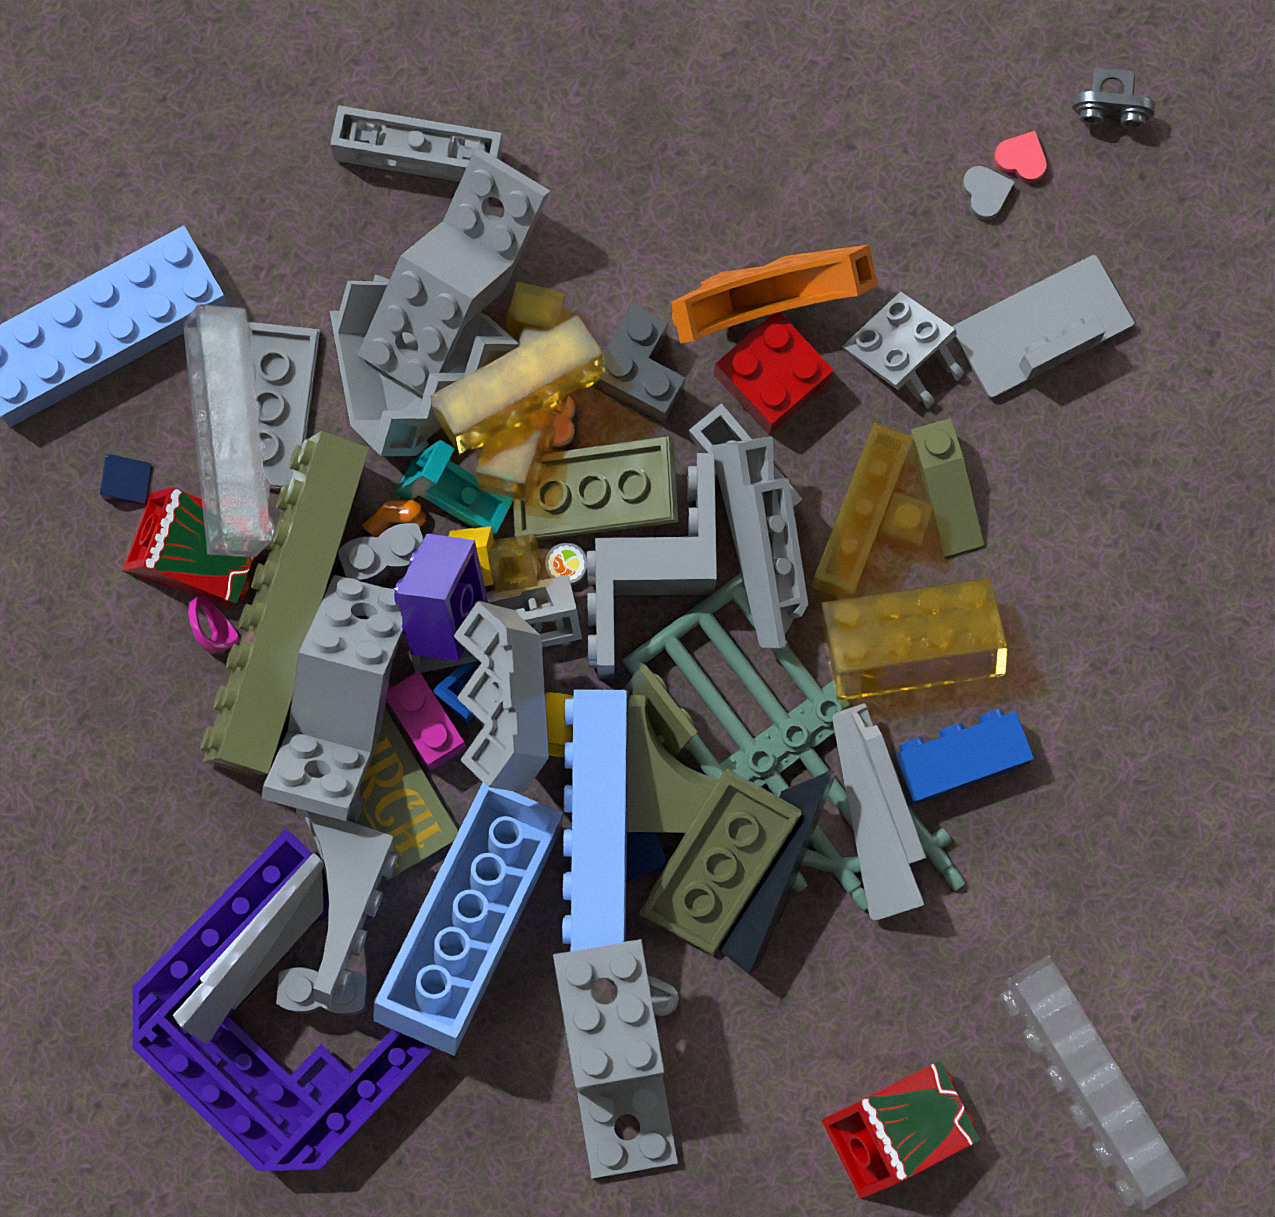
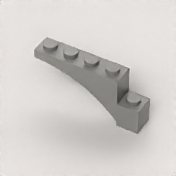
[296,773,398,1007]

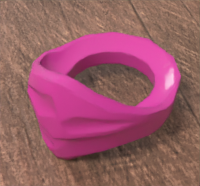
[188,595,241,655]

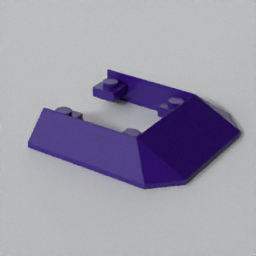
[133,828,436,1171]

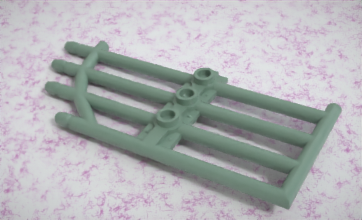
[621,573,965,911]

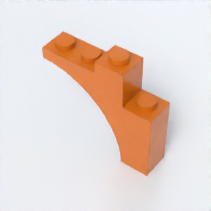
[671,245,878,343]

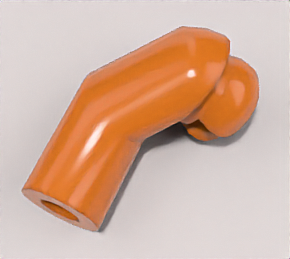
[361,500,426,538]

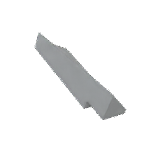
[711,437,808,648]
[832,703,926,920]
[173,853,324,1045]

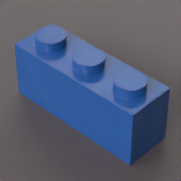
[892,709,1034,806]

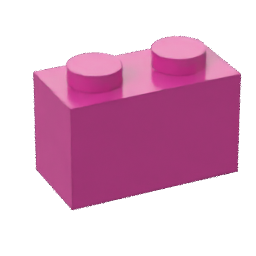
[386,671,467,771]

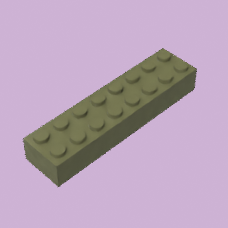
[200,431,369,777]

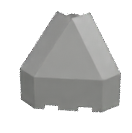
[330,274,519,456]
[453,601,549,793]

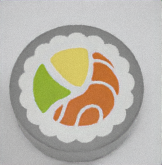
[545,543,587,586]

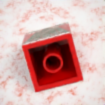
[122,487,265,605]
[821,1061,980,1199]

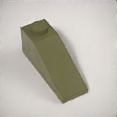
[906,418,984,558]

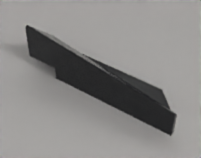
[719,770,837,974]

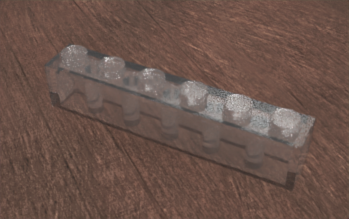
[183,304,274,557]
[999,955,1189,1210]

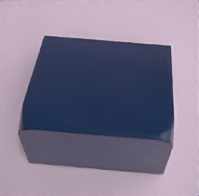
[100,454,152,505]
[627,832,667,881]

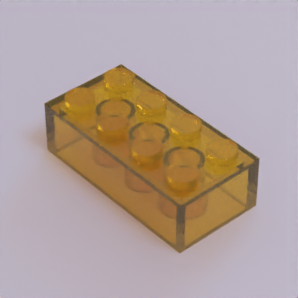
[822,577,1008,701]

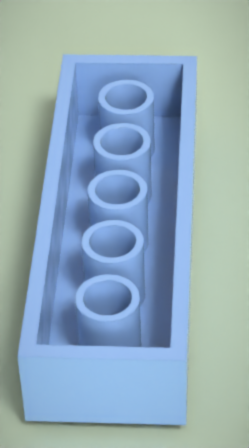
[0,226,230,427]
[563,690,629,951]
[374,782,563,1056]

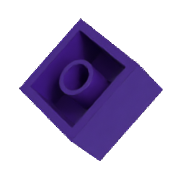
[394,534,488,662]

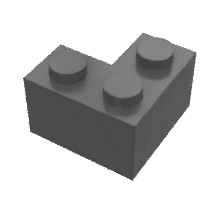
[591,303,685,425]

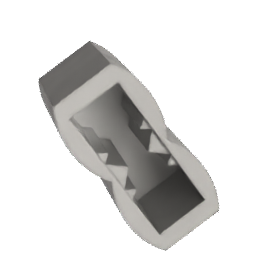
[337,523,423,585]
[276,968,370,1016]

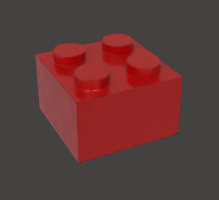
[714,312,834,435]

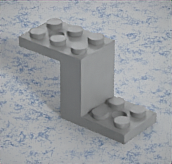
[357,148,550,395]
[587,453,717,679]
[261,575,403,821]
[553,939,678,1178]

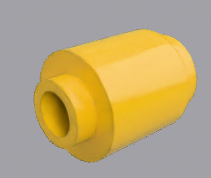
[545,692,574,757]

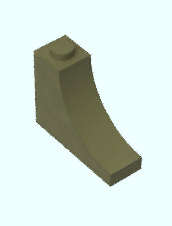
[627,695,719,833]

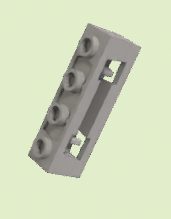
[330,105,503,182]
[411,575,582,673]

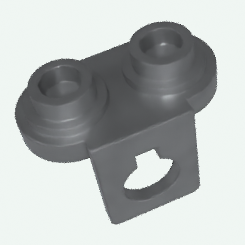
[1072,68,1155,129]

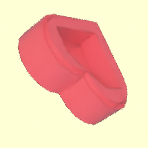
[993,131,1047,183]

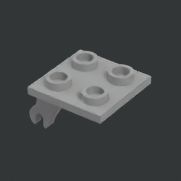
[842,292,964,409]

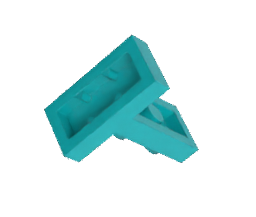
[394,440,513,536]

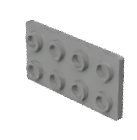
[953,255,1134,399]

